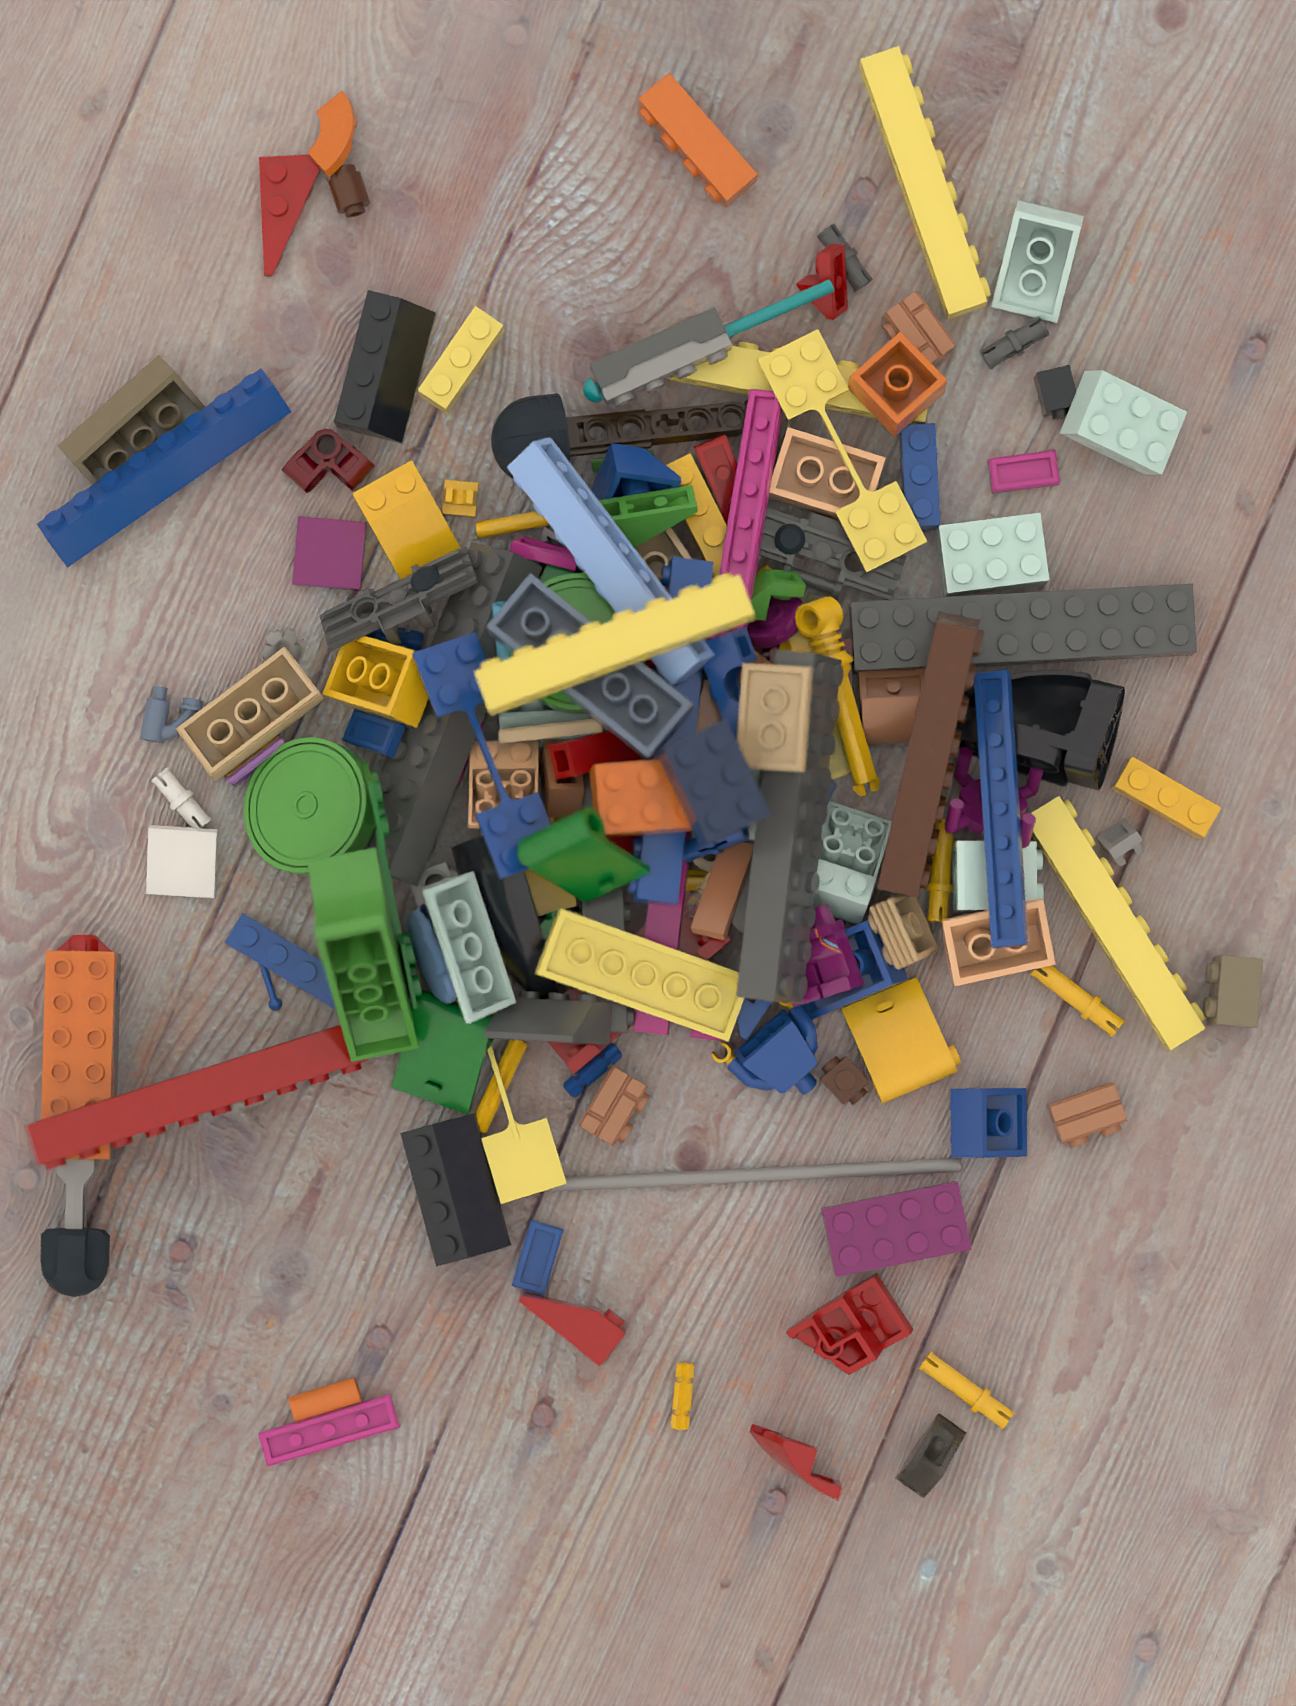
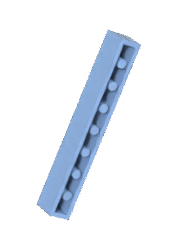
[507,437,715,686]

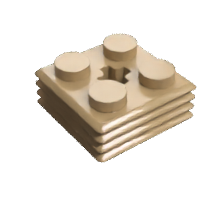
[868,894,939,970]

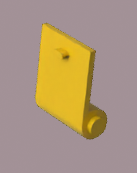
[841,977,961,1104]

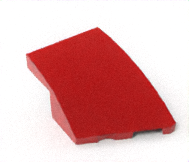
[786,1273,914,1375]
[750,1424,842,1500]

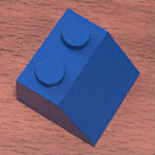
[591,443,681,500]
[950,1088,1027,1158]

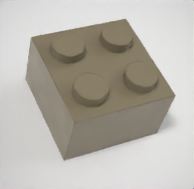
[1202,955,1263,1028]

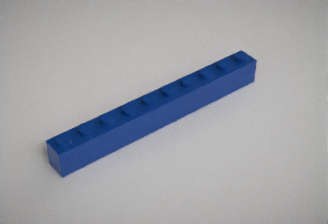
[627,557,714,907]

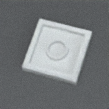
[146,825,218,898]

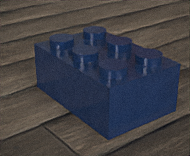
[656,719,771,849]

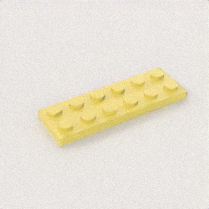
[535,908,744,1042]

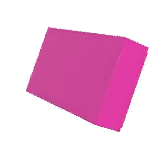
[987,450,1060,494]
[510,536,578,571]

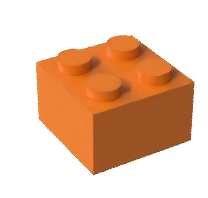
[848,332,947,437]

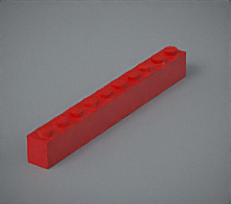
[24,1024,370,1170]

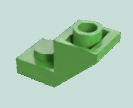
[748,569,806,623]

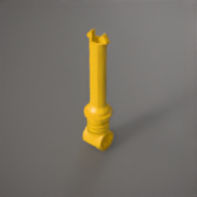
[795,597,880,796]

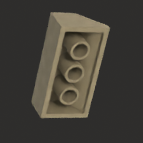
[57,355,205,485]

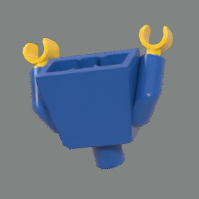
[712,1002,818,1094]

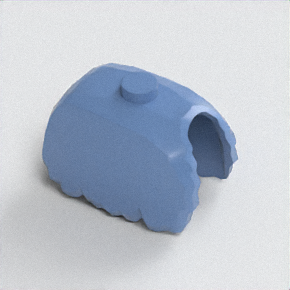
[406,904,457,1004]

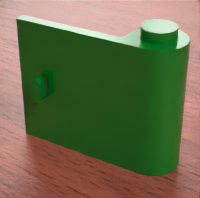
[517,807,650,903]
[391,990,495,1115]

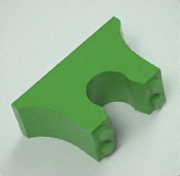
[307,848,419,1062]

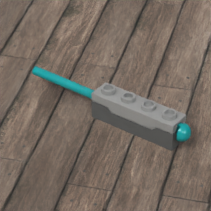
[583,279,835,407]

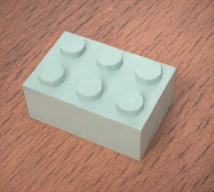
[1059,370,1187,475]
[936,513,1050,597]

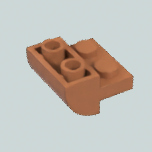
[858,668,926,745]

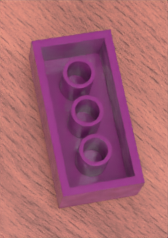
[821,1181,972,1277]

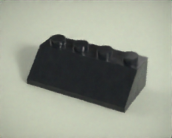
[334,290,436,444]
[400,1113,511,1267]

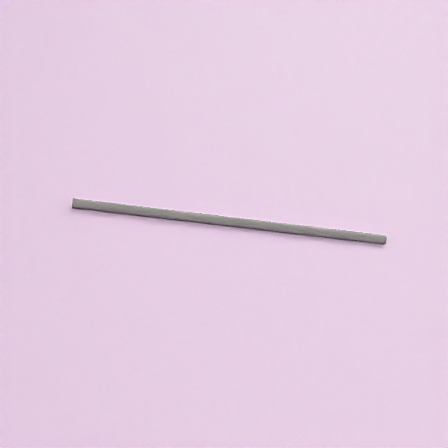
[494,1158,961,1194]

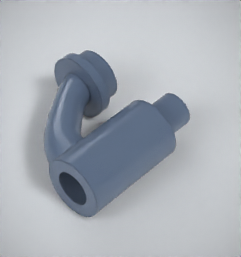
[140,686,203,743]

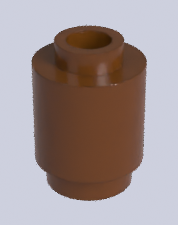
[328,164,370,218]

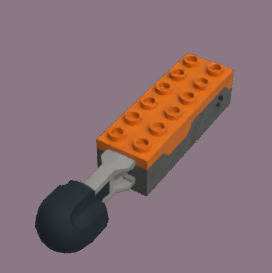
[40,935,121,1297]

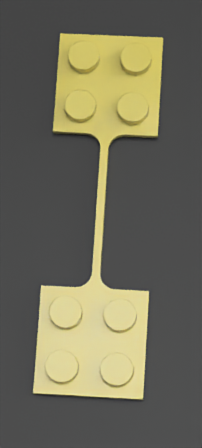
[757,329,928,573]
[456,994,567,1204]

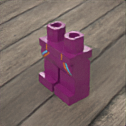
[792,904,864,1007]

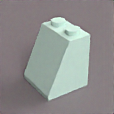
[952,841,1044,912]

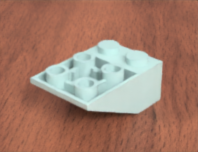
[813,801,892,924]

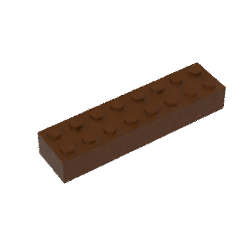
[877,611,984,898]

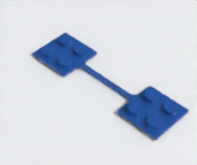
[412,632,551,879]

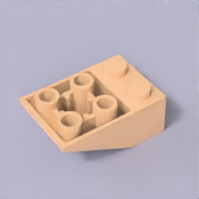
[468,740,539,828]

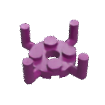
[944,747,1043,848]

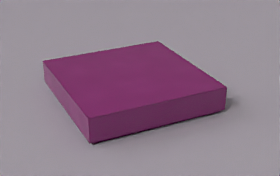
[292,516,367,591]

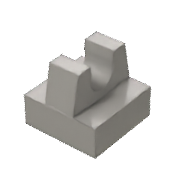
[1096,818,1143,867]

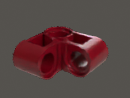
[282,429,375,493]

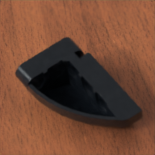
[956,670,1125,791]
[451,835,559,999]

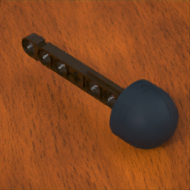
[491,393,748,479]

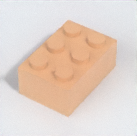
[769,427,886,520]

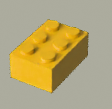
[322,636,429,728]

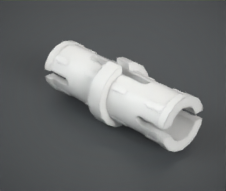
[151,767,212,828]

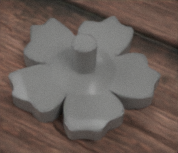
[260,627,302,661]

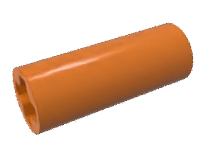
[288,1377,362,1422]

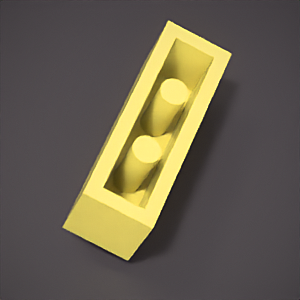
[418,306,505,415]

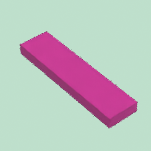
[258,1394,400,1467]

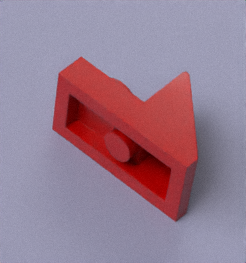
[796,243,848,320]

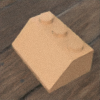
[941,898,1055,986]

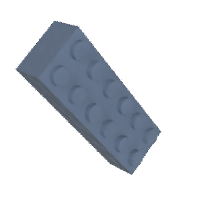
[486,573,693,761]

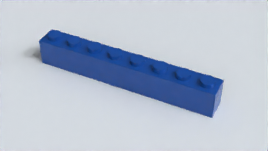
[37,369,292,568]

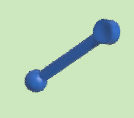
[259,964,282,1011]

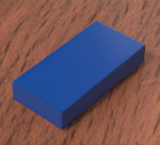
[342,709,406,758]
[512,1220,564,1295]

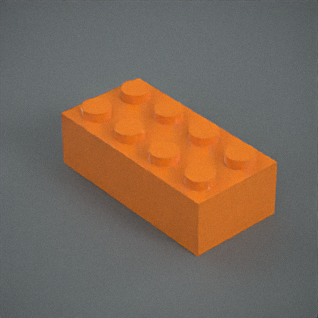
[589,760,693,838]

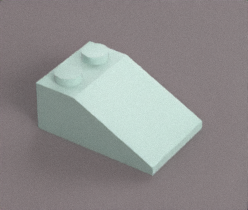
[991,200,1084,323]

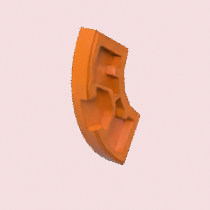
[307,91,357,178]

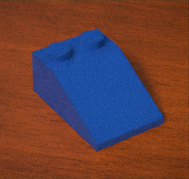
[802,920,909,1020]

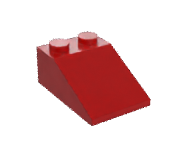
[518,1292,626,1366]

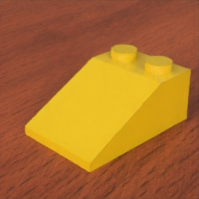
[352,460,461,579]

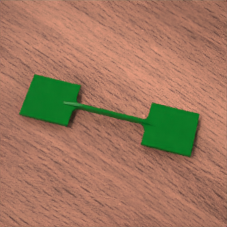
[363,761,422,1009]

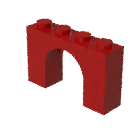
[548,730,641,855]

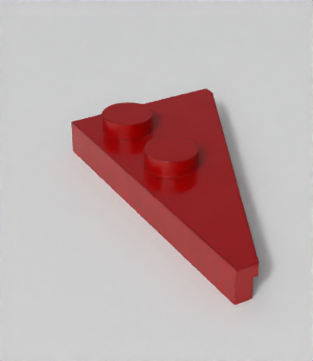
[259,155,321,277]

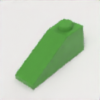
[598,485,698,548]

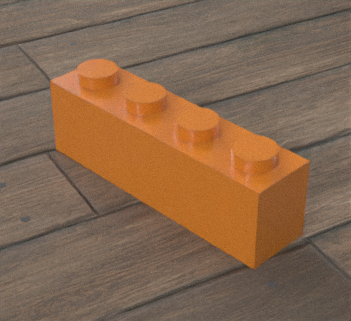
[637,73,758,207]

